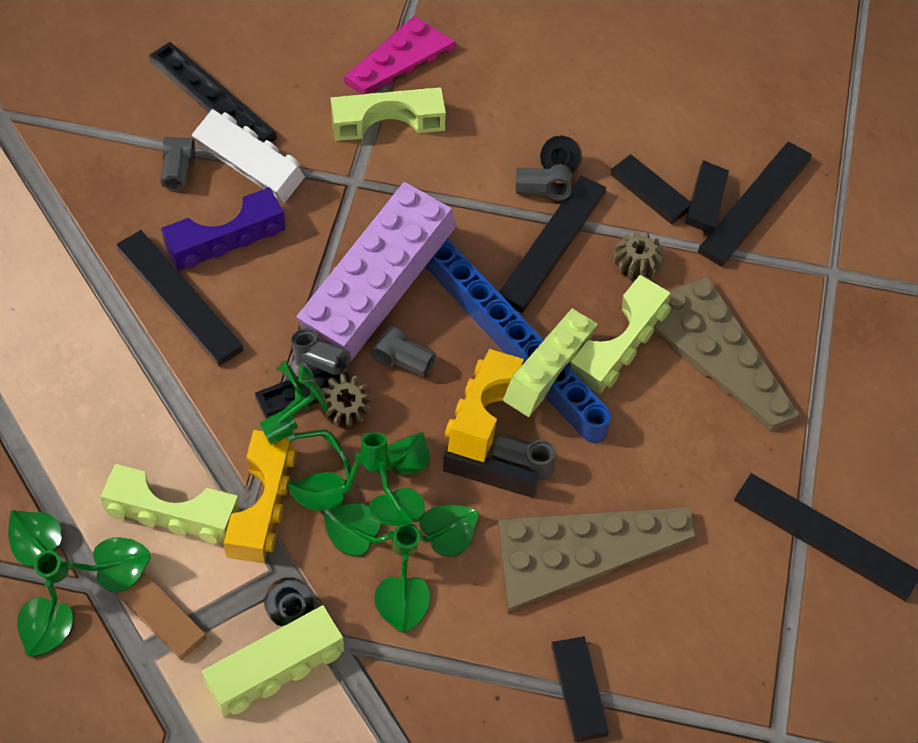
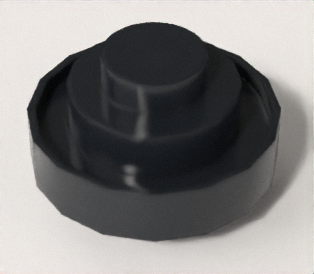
[540,135,583,173]
[264,577,315,627]

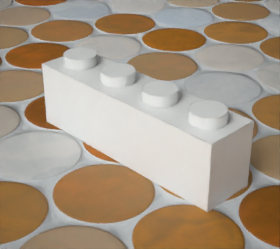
[192,109,305,203]

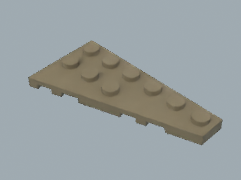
[653,277,799,432]
[498,507,695,614]

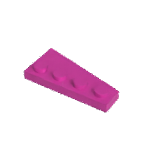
[344,16,455,95]

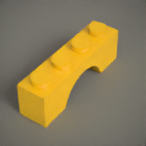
[445,349,524,462]
[224,430,297,564]

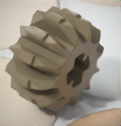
[614,230,664,280]
[319,374,373,427]

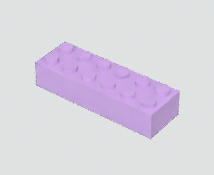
[296,182,456,362]

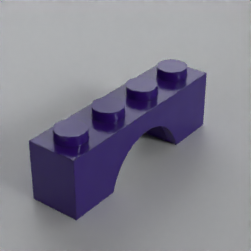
[161,187,285,271]

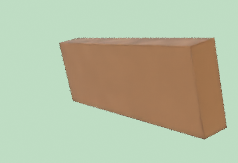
[115,572,207,660]

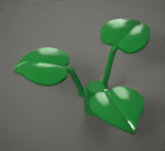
[259,360,352,482]
[287,432,430,526]
[324,503,479,633]
[8,510,151,657]

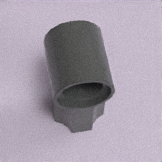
[161,137,195,192]
[516,164,573,201]
[370,326,436,378]
[291,328,351,376]
[491,433,555,480]

